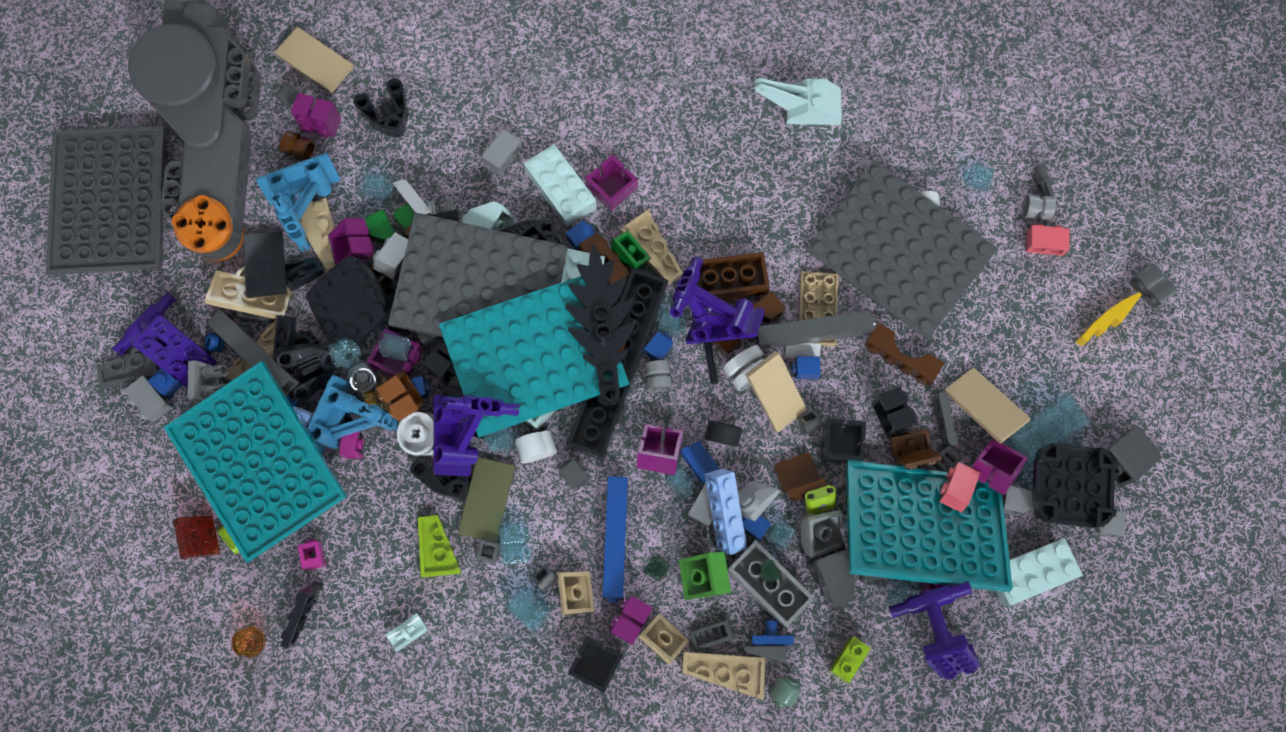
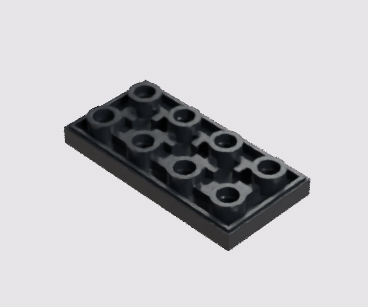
[244,231,287,298]

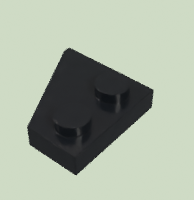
[285,257,325,292]

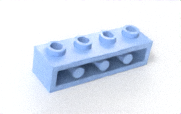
[705,469,747,555]

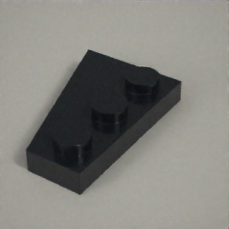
[280,581,324,649]

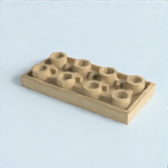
[274,27,354,94]
[799,271,838,347]
[745,351,807,433]
[945,367,1030,444]

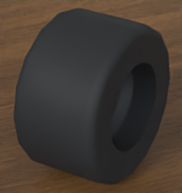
[705,420,742,447]

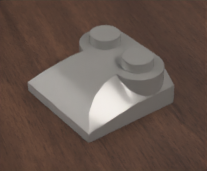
[737,481,780,522]
[801,510,844,558]

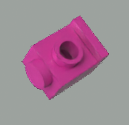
[339,431,364,459]
[298,539,327,571]

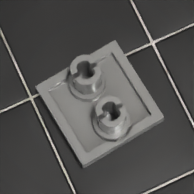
[187,360,228,403]

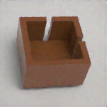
[376,370,425,422]

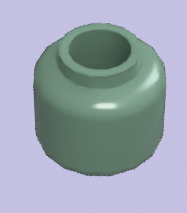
[770,675,801,708]

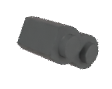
[1131,263,1178,308]

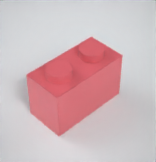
[1026,224,1070,256]
[939,462,980,513]

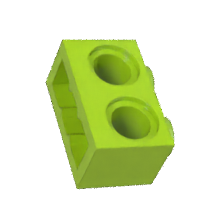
[829,636,871,683]

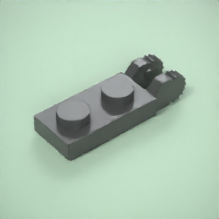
[932,393,959,447]

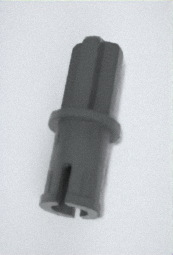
[1033,164,1055,197]

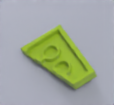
[418,515,462,578]

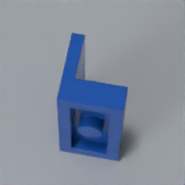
[680,441,720,485]

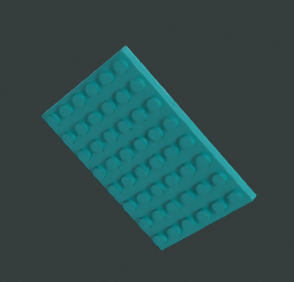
[439,276,629,437]
[163,361,348,563]
[846,460,1013,592]

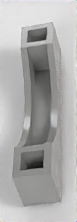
[1002,484,1126,538]

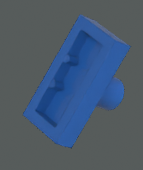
[751,620,794,646]

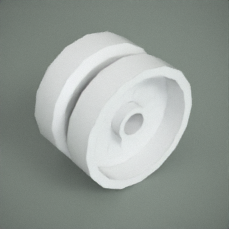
[723,345,764,391]
[397,412,433,456]

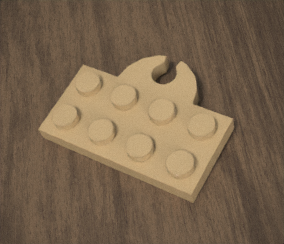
[205,266,293,319]

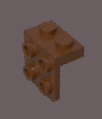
[889,428,942,469]
[774,453,827,502]

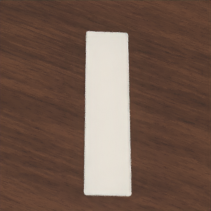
[393,180,431,214]

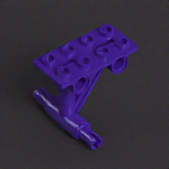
[670,256,765,344]
[111,292,217,388]
[433,395,520,477]
[889,581,981,680]

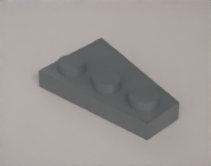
[97,348,159,389]

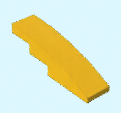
[1075,292,1142,347]

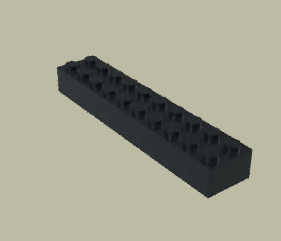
[566,268,669,462]

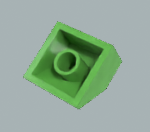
[679,552,731,600]

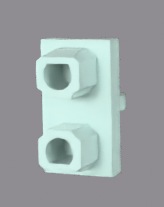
[386,613,428,652]

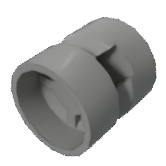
[1023,194,1056,220]
[347,360,376,392]
[645,360,672,393]

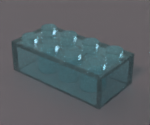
[1003,392,1093,470]

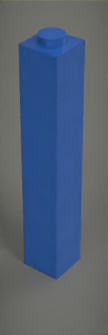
[603,476,628,603]

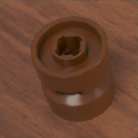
[279,130,315,162]

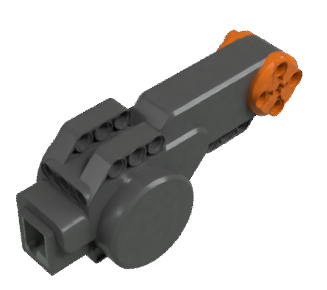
[128,0,261,262]

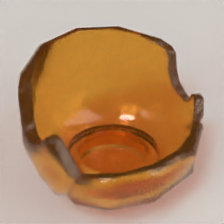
[231,626,266,658]

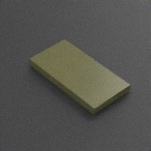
[458,458,516,542]

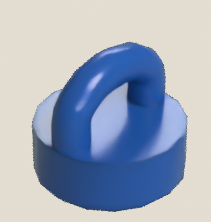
[204,333,225,352]

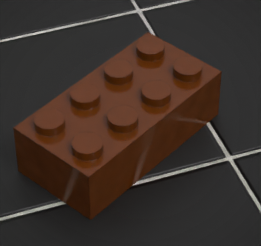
[688,252,770,300]

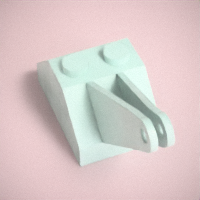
[755,78,842,125]
[462,201,516,231]

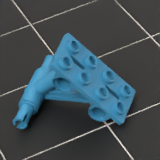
[256,153,340,252]
[307,375,402,454]

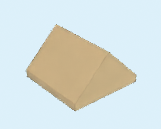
[557,571,595,616]
[639,614,689,665]

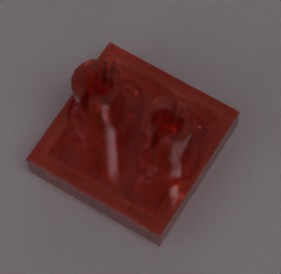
[173,515,220,560]

